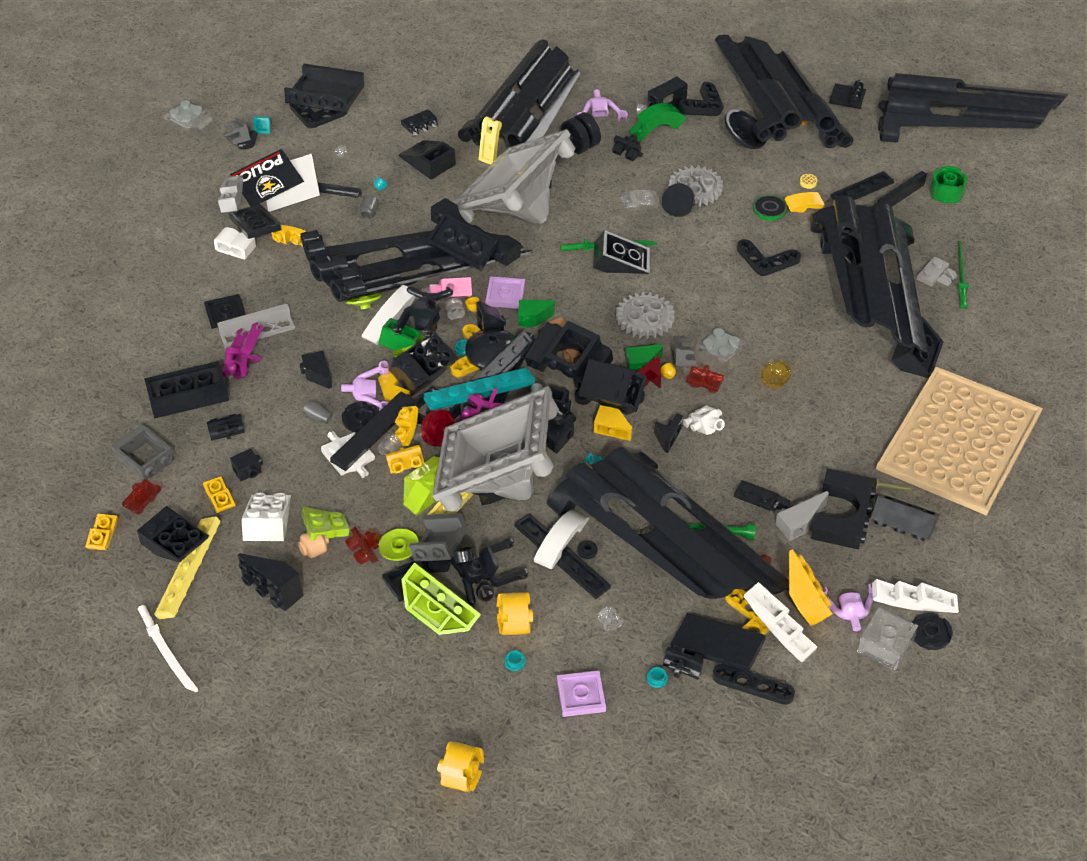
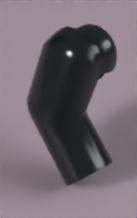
[237,130,258,150]

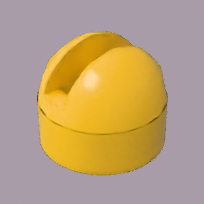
[465,297,479,312]
[661,363,676,379]

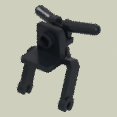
[393,287,453,337]
[451,538,529,605]

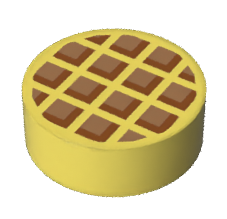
[800,174,817,189]

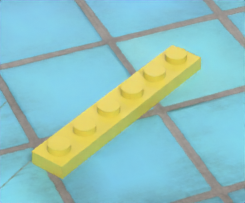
[154,516,221,619]

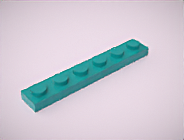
[424,367,535,410]

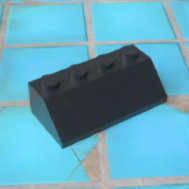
[144,361,229,419]

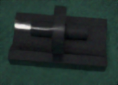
[612,134,643,161]
[207,414,245,441]
[663,645,704,680]

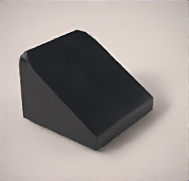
[426,560,451,573]

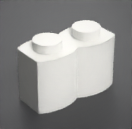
[214,227,256,259]

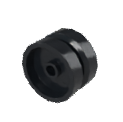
[561,112,601,155]

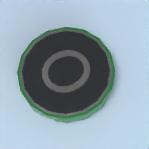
[753,195,787,221]

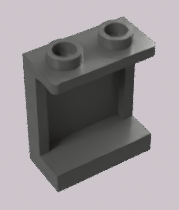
[409,513,468,561]

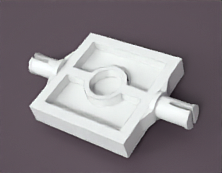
[321,431,375,478]

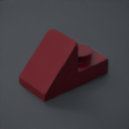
[637,356,661,388]

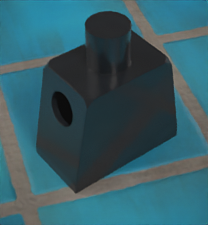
[546,412,576,454]

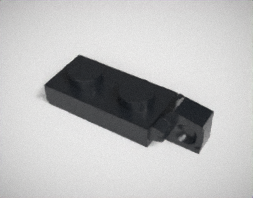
[734,480,790,511]

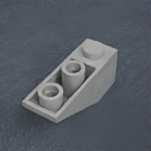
[776,491,829,541]

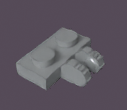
[917,257,957,287]

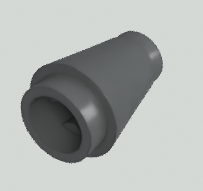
[303,400,332,424]

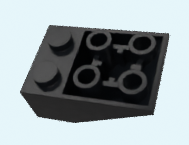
[399,140,456,179]
[389,332,458,396]
[578,359,647,415]
[137,506,209,563]
[238,553,303,611]

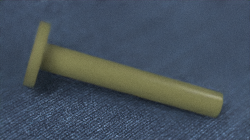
[875,478,911,491]

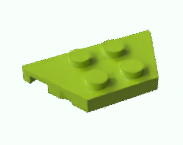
[301,506,349,541]

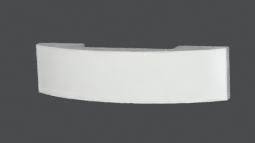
[534,510,589,569]

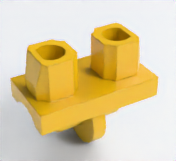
[386,445,424,474]

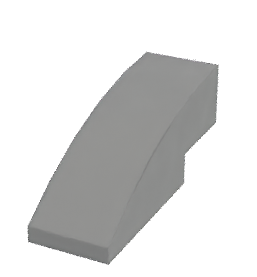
[218,175,243,213]

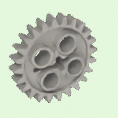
[669,165,723,207]
[616,292,675,339]

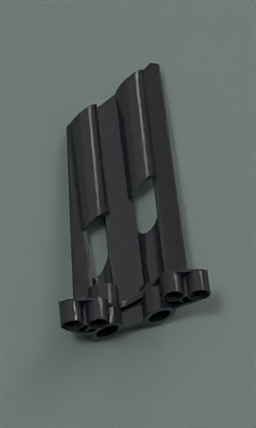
[715,35,853,148]
[458,39,580,147]
[878,73,1069,143]
[809,196,928,352]
[300,224,532,302]
[547,447,789,599]

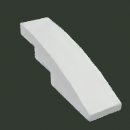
[362,285,416,345]
[872,579,959,613]
[744,582,817,662]

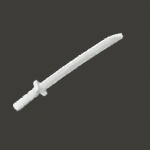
[138,605,198,692]

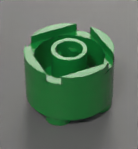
[930,166,968,203]

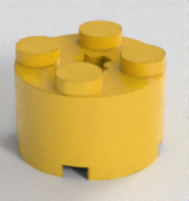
[496,592,533,635]
[437,741,484,792]

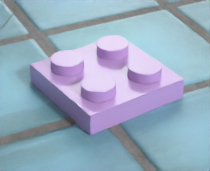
[485,276,525,309]
[557,671,606,717]

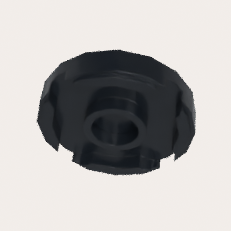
[662,183,695,217]
[341,402,379,432]
[910,613,953,650]

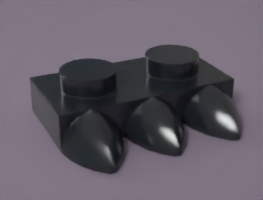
[401,109,438,135]

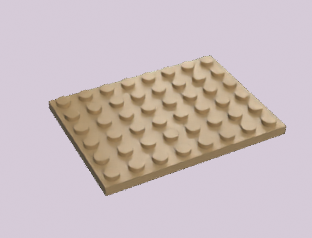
[876,367,1043,516]

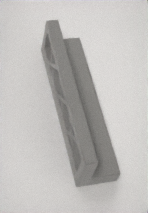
[217,304,295,349]

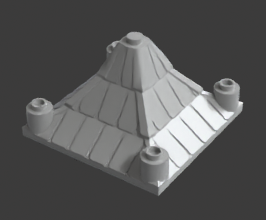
[453,129,575,224]
[433,386,559,511]

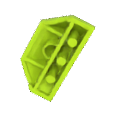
[403,456,440,516]
[401,563,481,635]

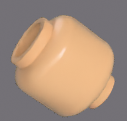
[298,533,329,558]

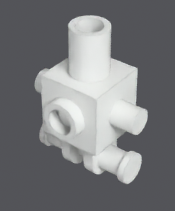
[683,405,724,435]

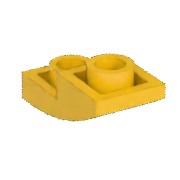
[785,192,824,212]
[272,225,307,246]
[391,406,418,446]
[203,476,235,513]
[85,514,119,550]

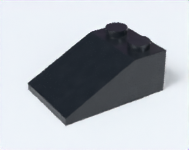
[593,230,650,274]

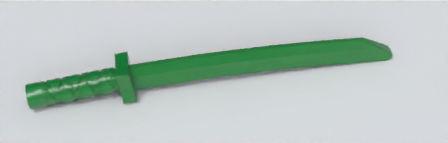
[560,239,657,252]
[957,241,969,309]

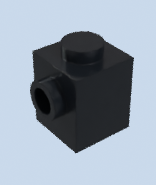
[550,386,571,414]
[230,449,263,482]

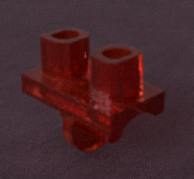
[686,365,724,394]
[122,479,161,515]
[345,527,381,565]

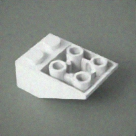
[242,493,291,541]

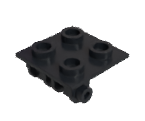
[829,80,866,109]

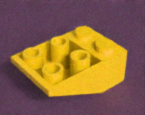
[789,549,833,626]

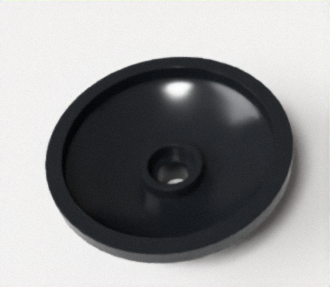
[724,109,766,149]
[465,328,515,369]

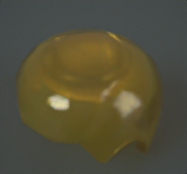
[761,360,791,389]

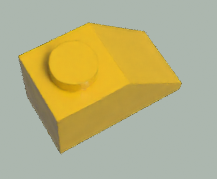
[594,405,632,441]

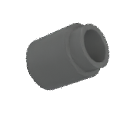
[358,195,379,220]

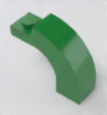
[629,103,687,141]

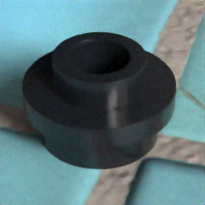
[577,541,598,559]

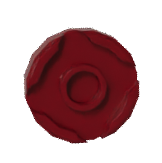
[421,408,455,447]

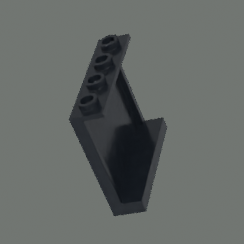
[284,63,364,112]

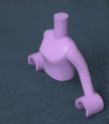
[577,89,628,122]
[341,360,389,411]
[823,584,873,631]

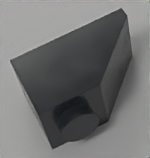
[476,301,506,330]
[299,351,332,389]

